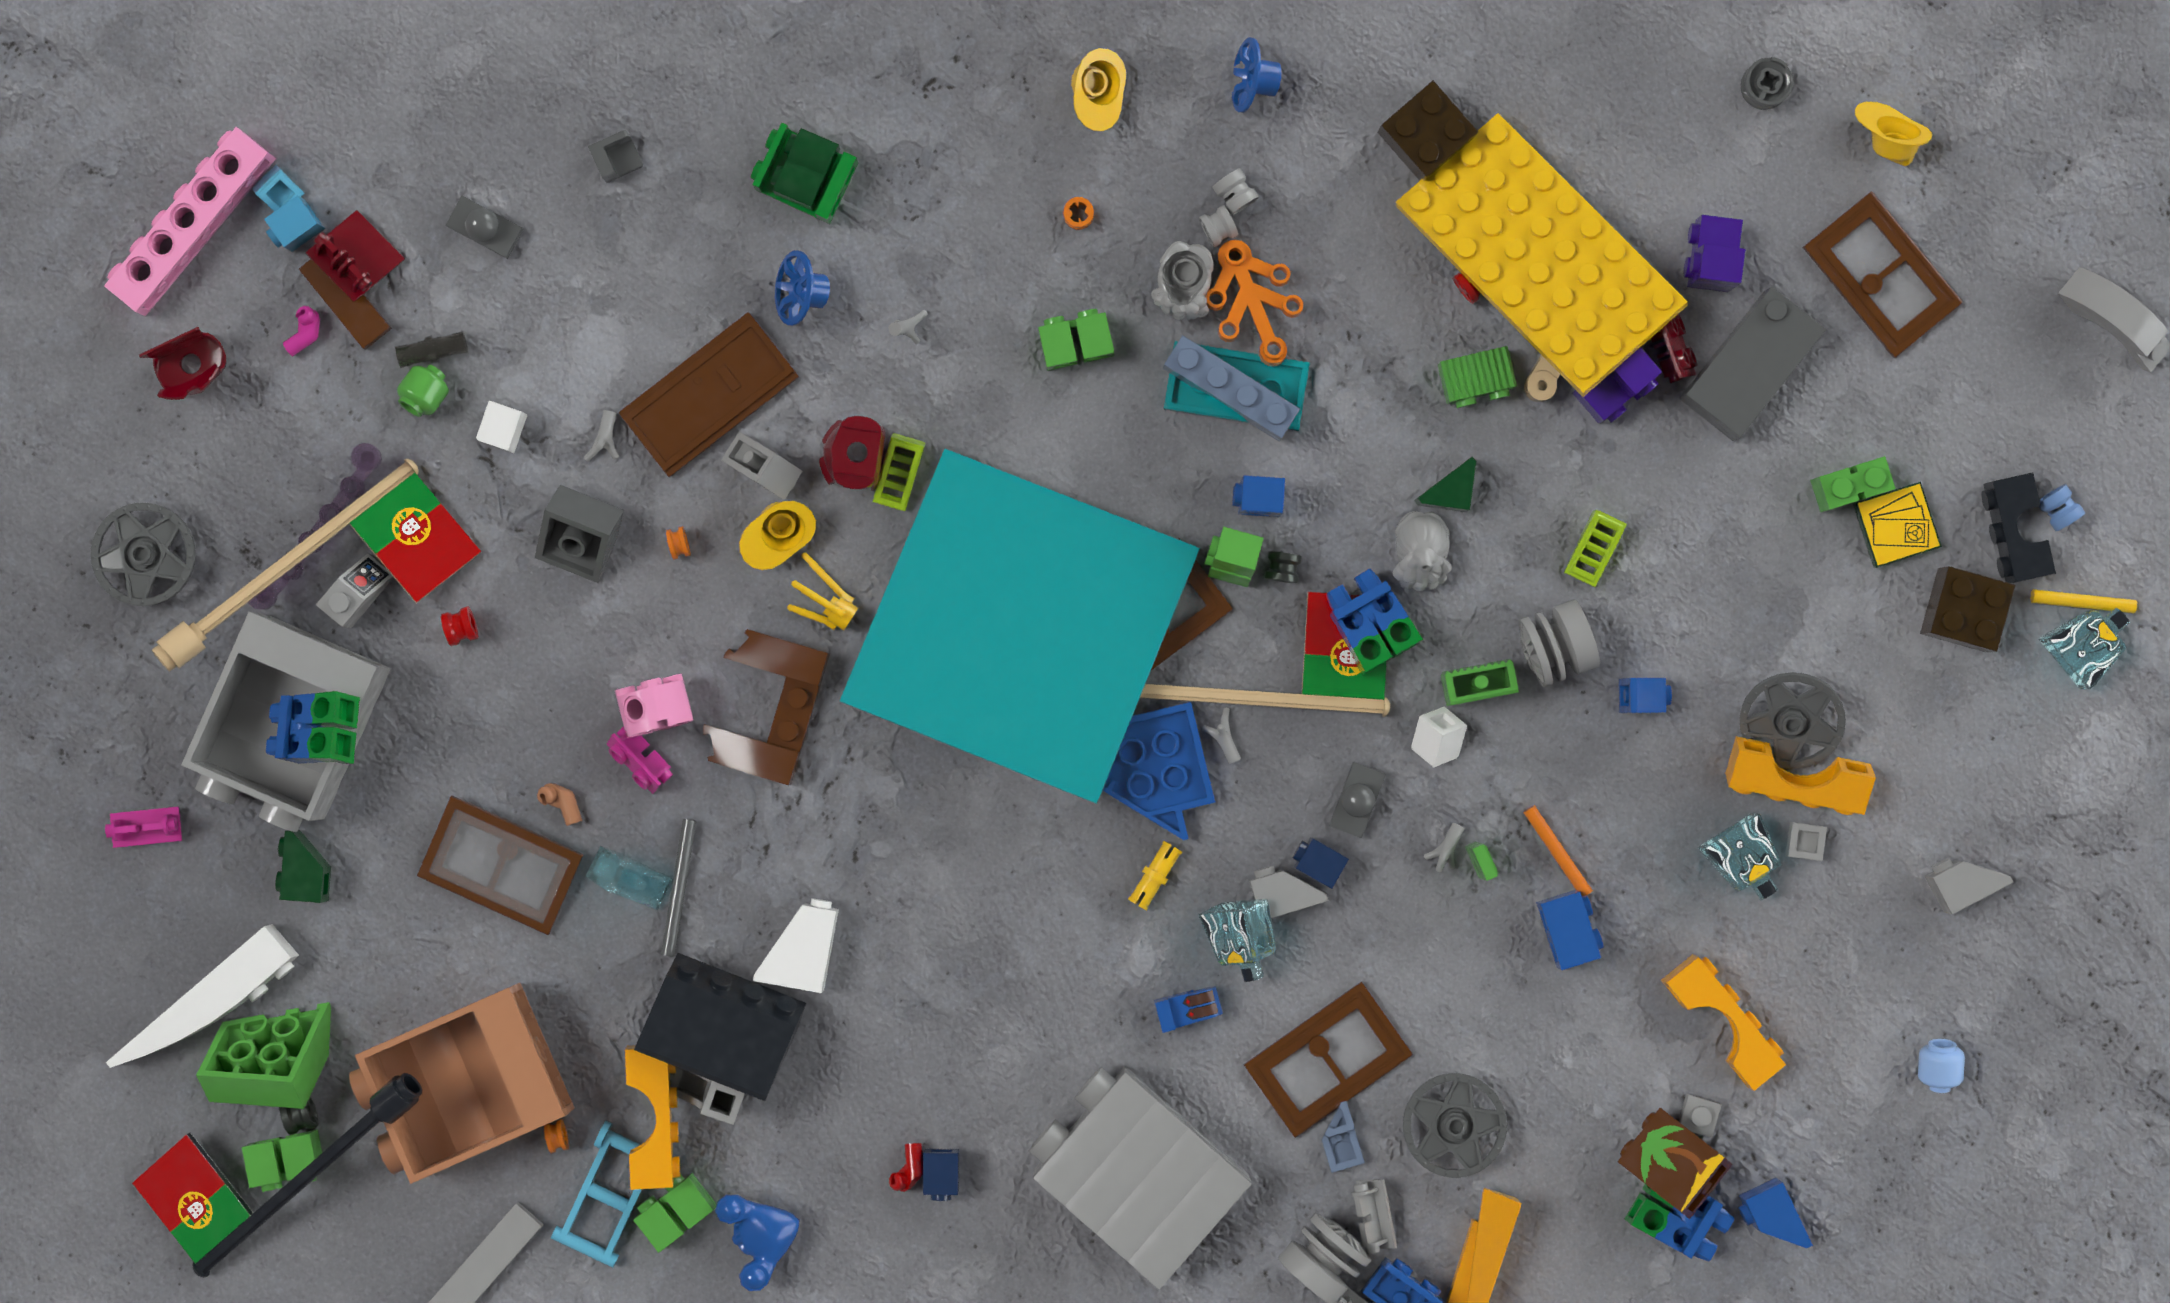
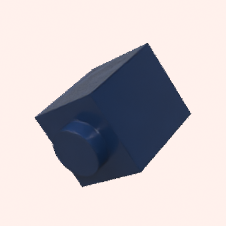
[1292,837,1349,889]
[923,1149,959,1201]

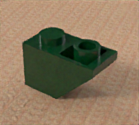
[275,830,331,903]

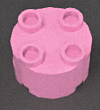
[615,674,694,738]

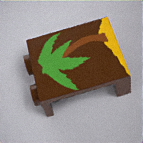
[1617,1108,1733,1219]

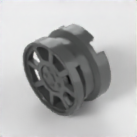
[1741,57,1794,110]

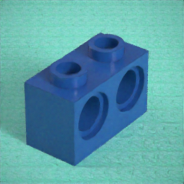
[1232,475,1285,517]

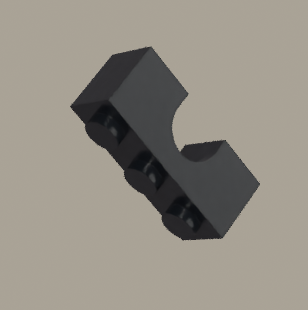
[1981,472,2056,583]

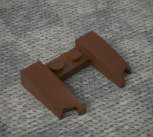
[702,629,830,786]

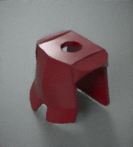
[139,327,227,400]
[819,416,886,491]

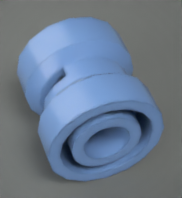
[2039,484,2085,532]

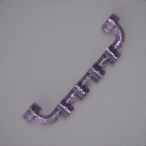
[248,443,382,610]

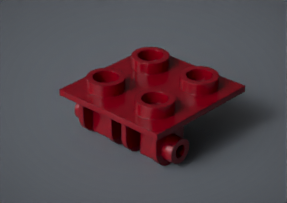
[305,210,405,302]
[1651,315,1698,384]

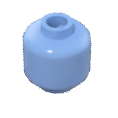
[1918,1039,1965,1093]

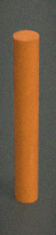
[1523,805,1593,896]

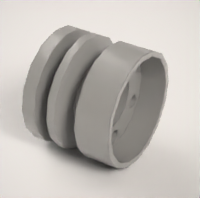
[1518,599,1600,687]
[1278,1212,1371,1303]

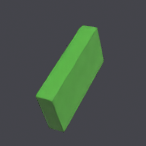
[1465,841,1499,881]

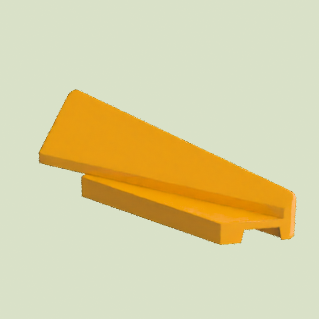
[1446,1188,1522,1303]

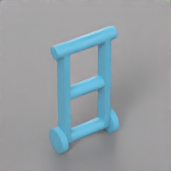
[551,1121,643,1268]

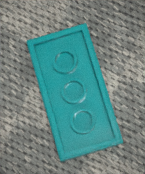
[1164,341,1310,431]

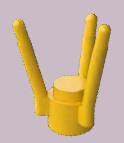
[787,552,858,631]

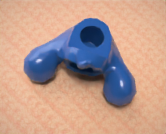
[715,1195,800,1291]

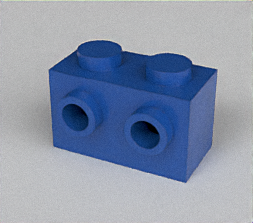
[1536,890,1604,970]

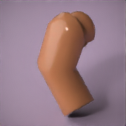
[537,783,583,826]

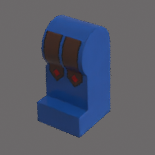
[1154,986,1223,1033]

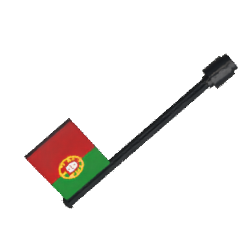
[132,1073,422,1278]

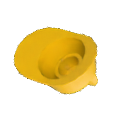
[1071,48,1126,131]
[1855,101,1932,166]
[739,501,816,570]

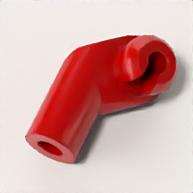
[889,1143,923,1192]

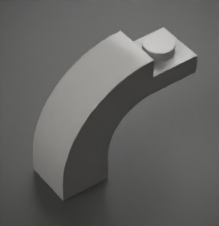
[2058,267,2170,372]
[670,1067,745,1125]

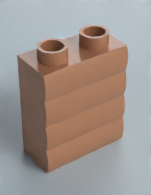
[349,983,575,1184]

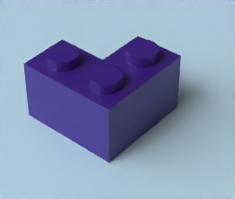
[1683,215,1746,293]
[1572,347,1662,424]

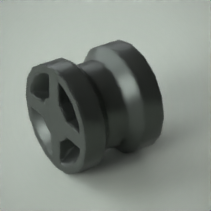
[1264,551,1302,584]
[279,1096,319,1135]

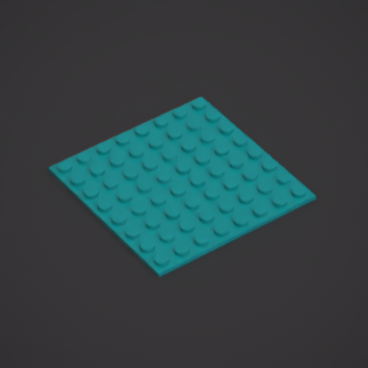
[840,449,1200,804]

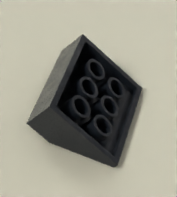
[634,953,806,1101]

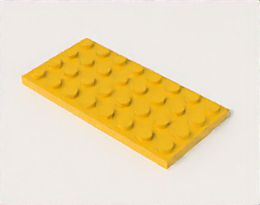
[1396,113,1688,397]

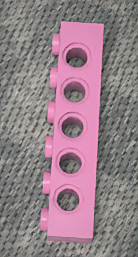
[104,127,276,316]

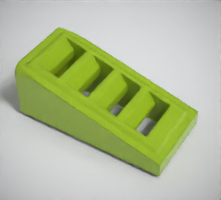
[872,433,926,511]
[1563,510,1627,587]

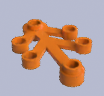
[1206,240,1303,367]

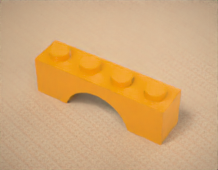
[1725,736,1876,815]
[1661,954,1786,1091]
[625,1045,680,1190]

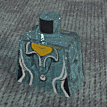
[2038,608,2130,689]
[1697,812,1781,900]
[1199,899,1276,982]

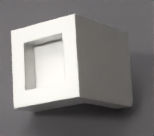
[476,401,527,453]
[1411,707,1467,767]

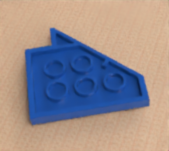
[1103,702,1215,840]

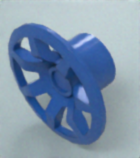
[1232,37,1282,113]
[775,250,830,326]

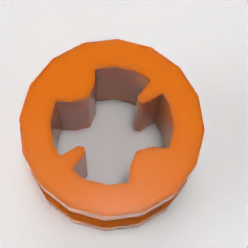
[1063,197,1094,230]
[666,526,691,560]
[544,1119,569,1153]

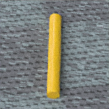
[2030,589,2137,613]

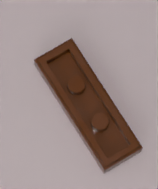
[299,259,392,350]

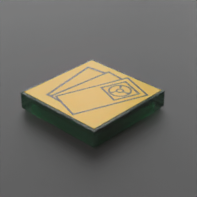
[1853,482,1942,568]

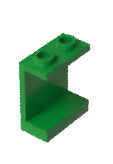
[751,122,859,225]

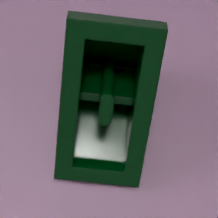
[1414,456,1477,512]

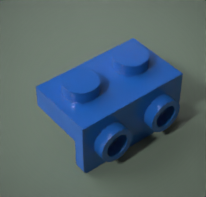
[1361,1257,1444,1303]

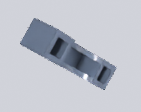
[1163,335,1300,442]

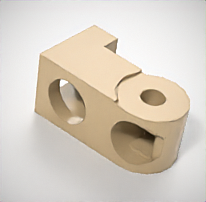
[1524,355,1560,402]

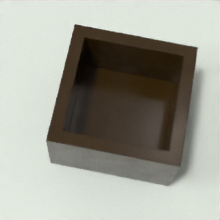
[1377,80,1478,181]
[1920,566,2016,652]

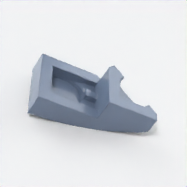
[1321,1101,1365,1173]

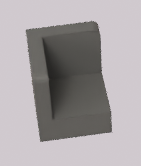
[588,130,643,183]

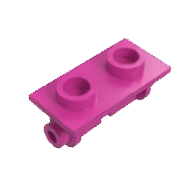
[607,726,673,794]
[105,807,182,848]

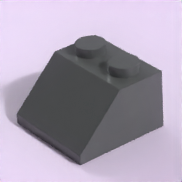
[535,485,624,583]

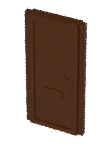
[618,312,799,478]

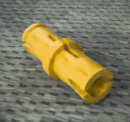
[1128,841,1182,911]

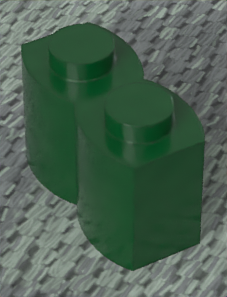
[770,128,840,211]

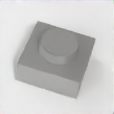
[1785,822,1827,861]
[1678,1093,1722,1138]

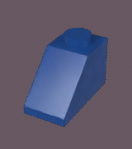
[1619,678,1672,713]
[1738,1178,1813,1248]

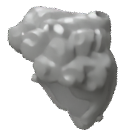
[1151,241,1214,320]
[1393,511,1452,591]

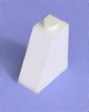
[753,898,839,993]

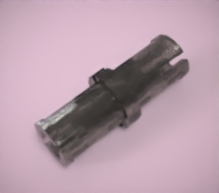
[395,331,468,368]

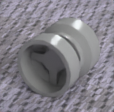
[1212,168,1259,216]

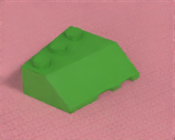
[196,1002,331,1109]

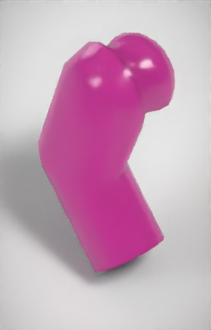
[283,306,320,357]

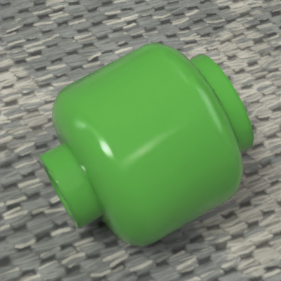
[397,365,449,417]

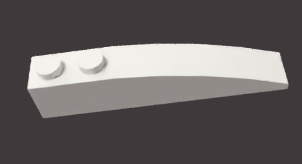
[106,924,299,1068]

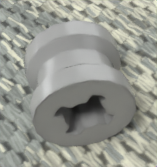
[1199,205,1239,248]

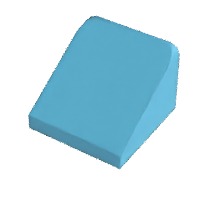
[252,165,304,212]

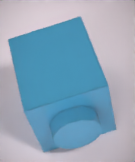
[264,195,326,252]

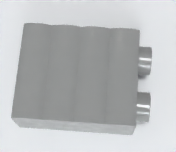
[181,611,390,832]
[1028,1066,1252,1290]

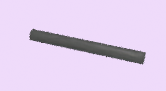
[661,819,696,957]

